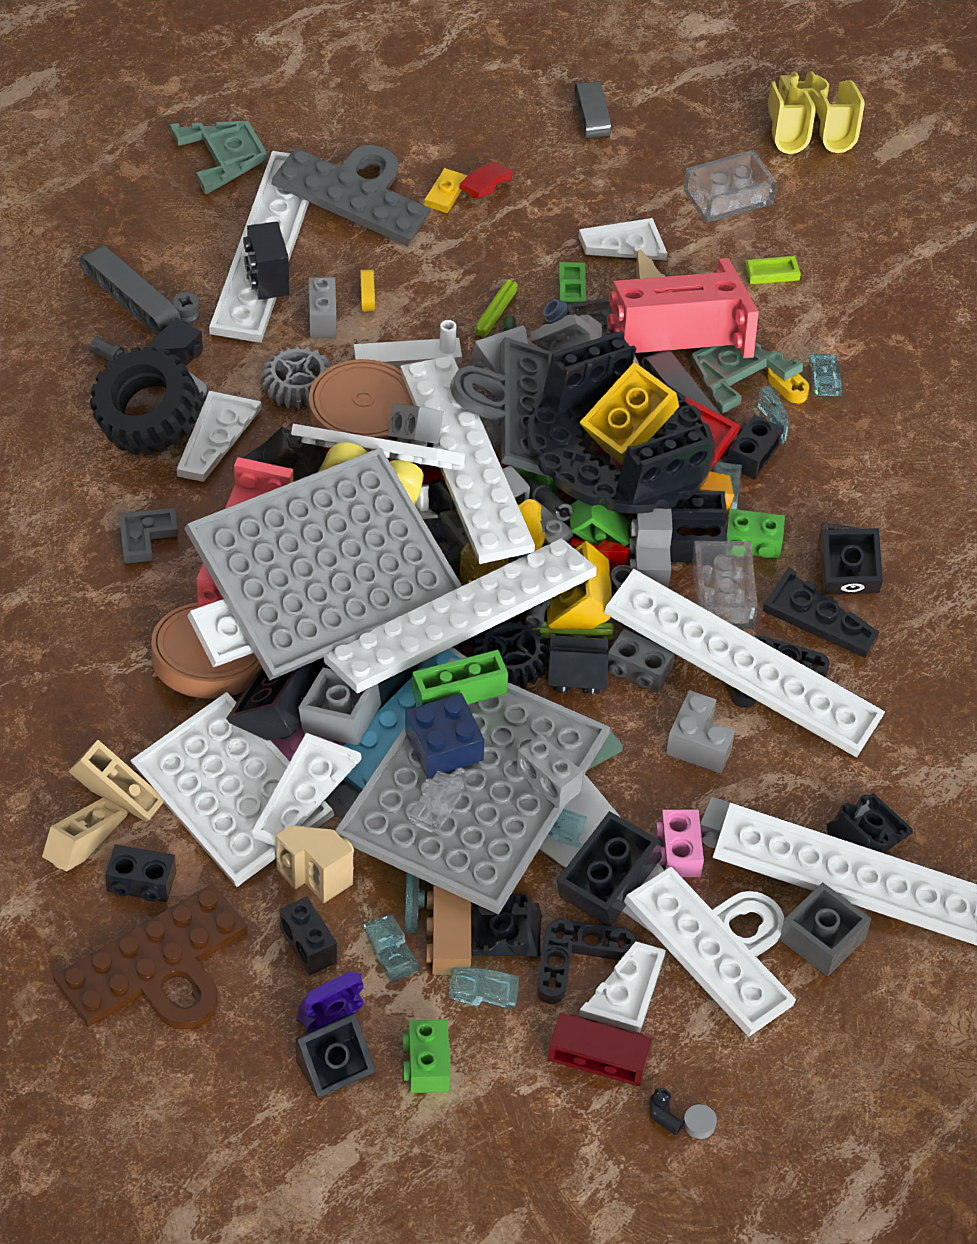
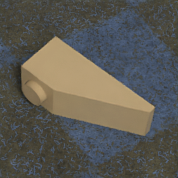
[68,740,163,822]
[42,797,128,872]

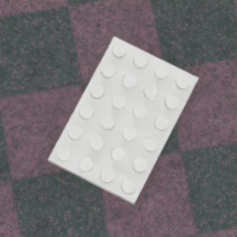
[130,692,334,887]

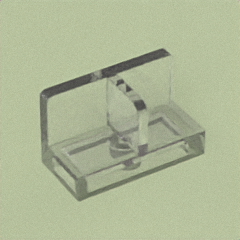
[409,767,466,835]

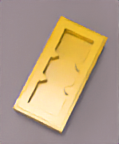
[424,168,468,213]

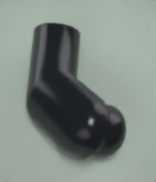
[649,1088,684,1135]

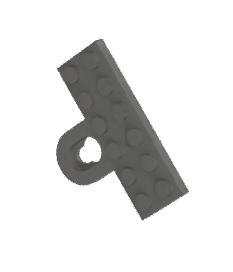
[271,145,431,246]
[450,337,553,478]

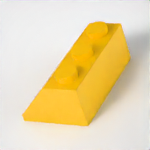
[580,362,679,465]
[547,541,612,630]

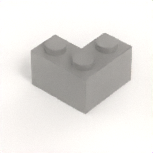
[628,508,672,588]
[666,690,735,774]

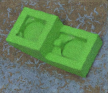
[559,262,586,305]

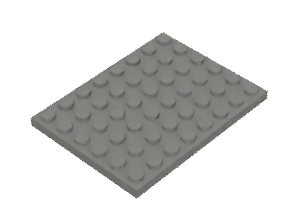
[184,448,462,680]
[335,658,610,915]

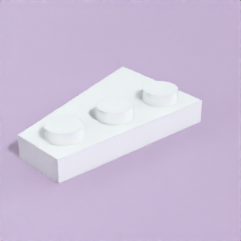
[579,218,667,261]
[579,942,666,1033]

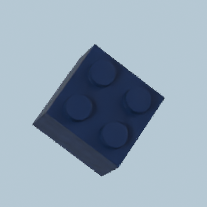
[405,693,485,778]

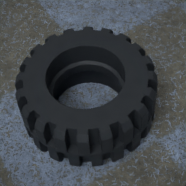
[90,346,201,456]

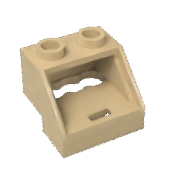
[276,825,354,903]

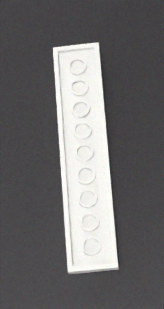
[209,151,309,343]
[400,355,535,564]
[324,538,596,693]
[604,569,885,757]
[713,803,977,945]

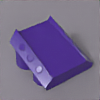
[296,972,363,1032]

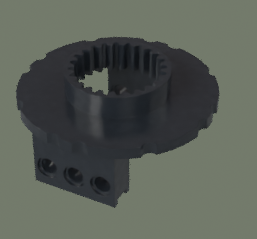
[527,331,714,513]

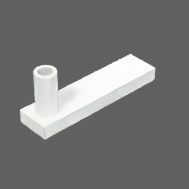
[354,320,462,368]

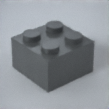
[779,882,871,977]

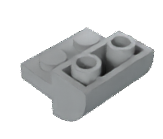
[530,314,602,352]

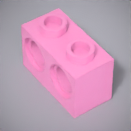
[655,810,704,877]

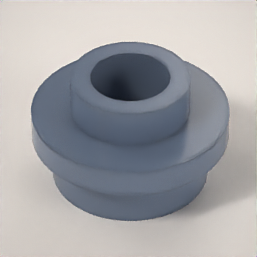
[543,299,568,324]

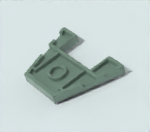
[170,121,267,194]
[691,342,803,414]

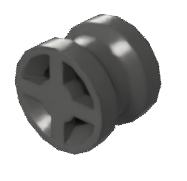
[172,292,200,325]

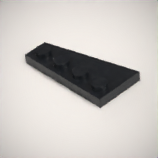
[763,567,879,658]

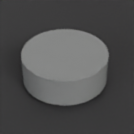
[684,1104,717,1139]

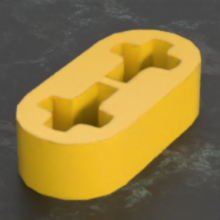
[360,269,375,312]
[767,368,809,403]

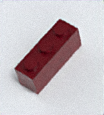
[548,1013,652,1087]

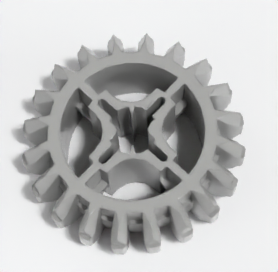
[261,345,332,411]

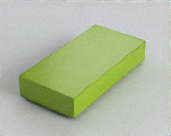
[744,256,801,285]

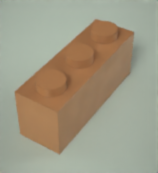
[426,884,471,976]

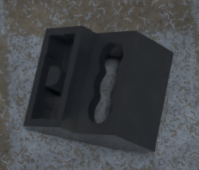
[668,491,727,563]
[547,633,609,694]

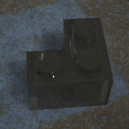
[260,427,325,482]

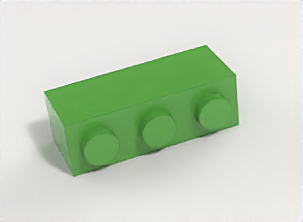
[412,650,508,707]

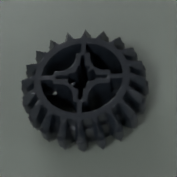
[472,619,550,690]

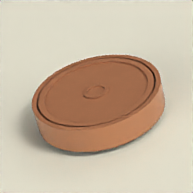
[309,359,414,441]
[151,602,263,699]

